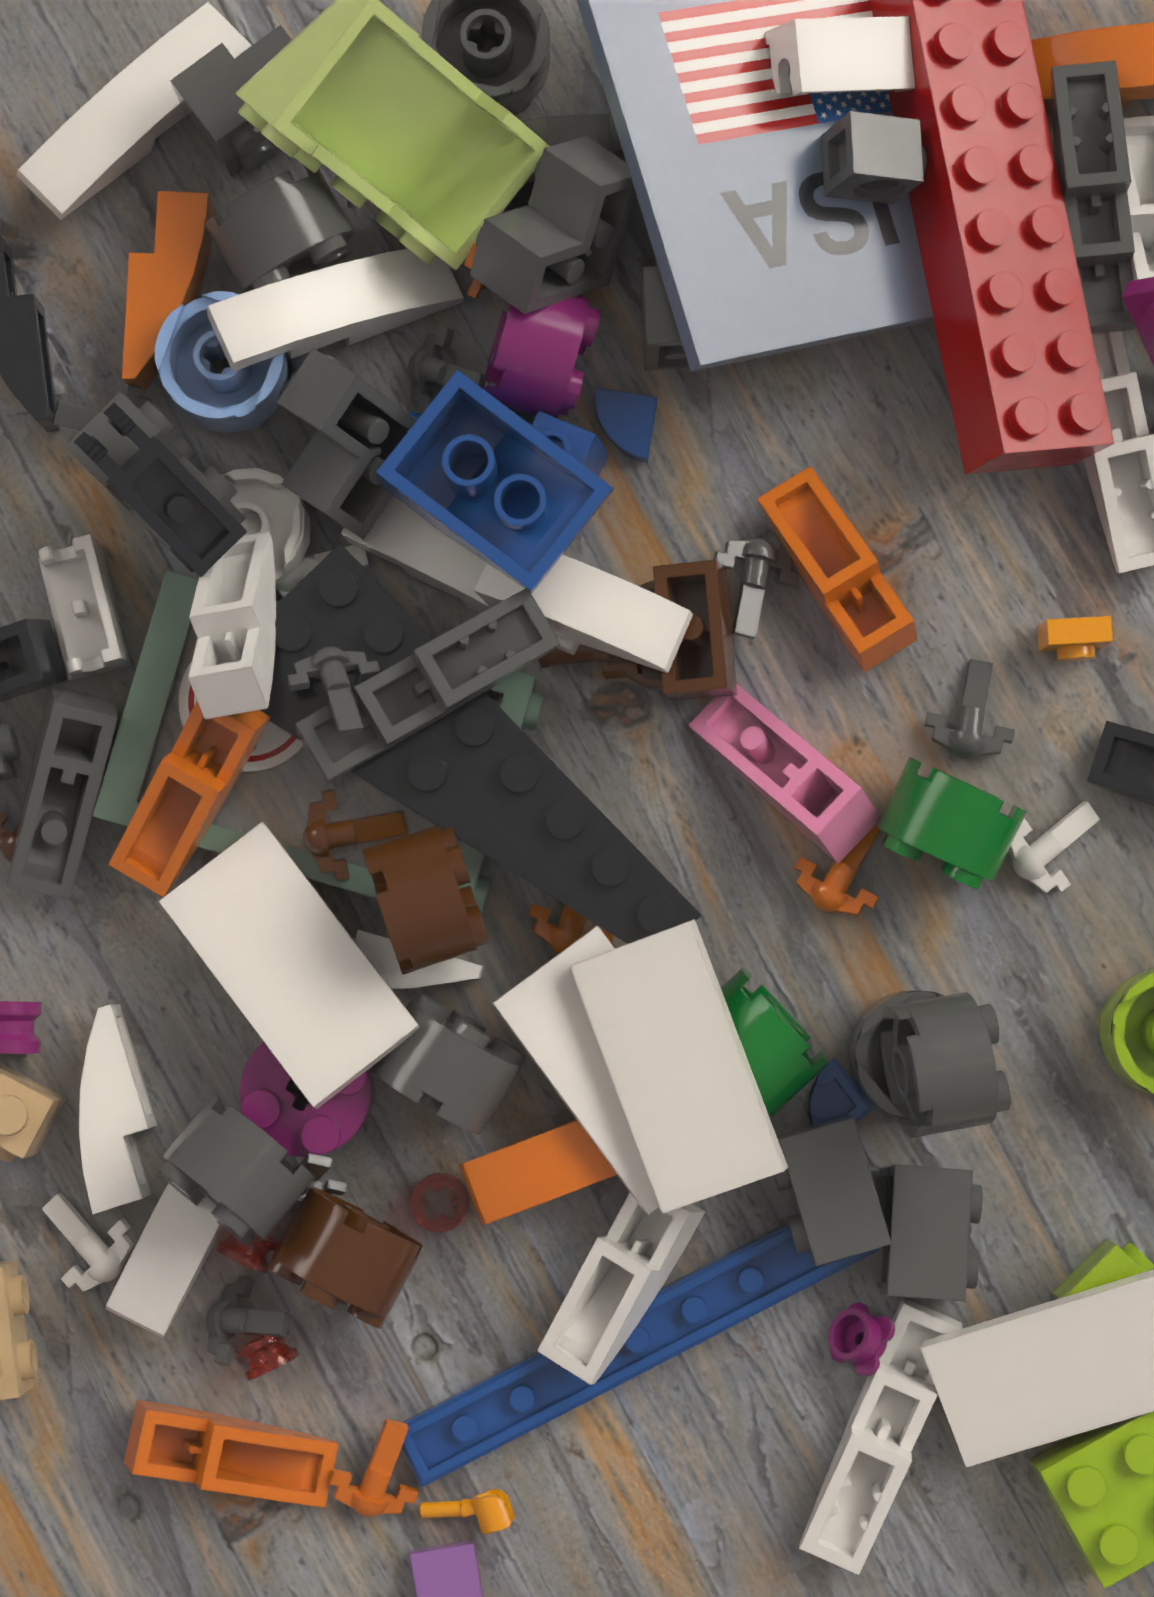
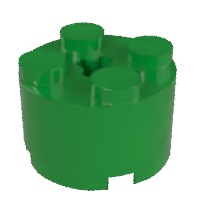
[877,757,1027,890]
[721,968,830,1116]

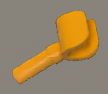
[420,1489,515,1534]

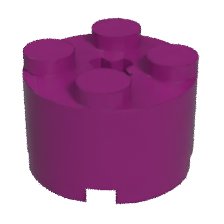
[484,296,601,418]
[240,1042,375,1157]

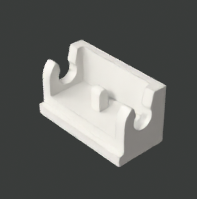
[765,16,915,95]
[38,534,132,681]

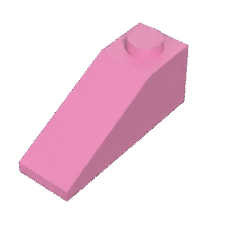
[688,684,881,864]

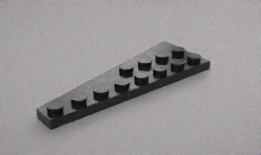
[260,543,701,944]

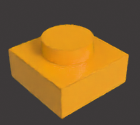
[1037,616,1113,662]

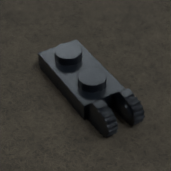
[74,402,247,577]

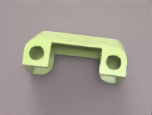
[235,0,550,270]

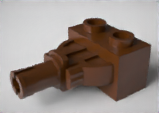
[538,559,737,701]

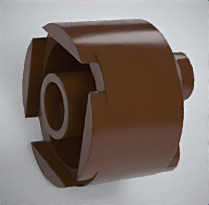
[362,825,489,975]
[267,1187,423,1329]

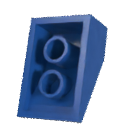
[376,370,613,593]

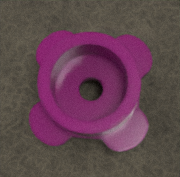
[828,1302,895,1377]

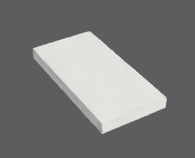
[159,821,420,1109]
[570,919,788,1214]
[491,926,659,1215]
[920,1269,1154,1467]

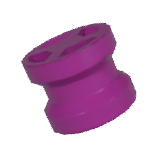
[0,1001,42,1054]

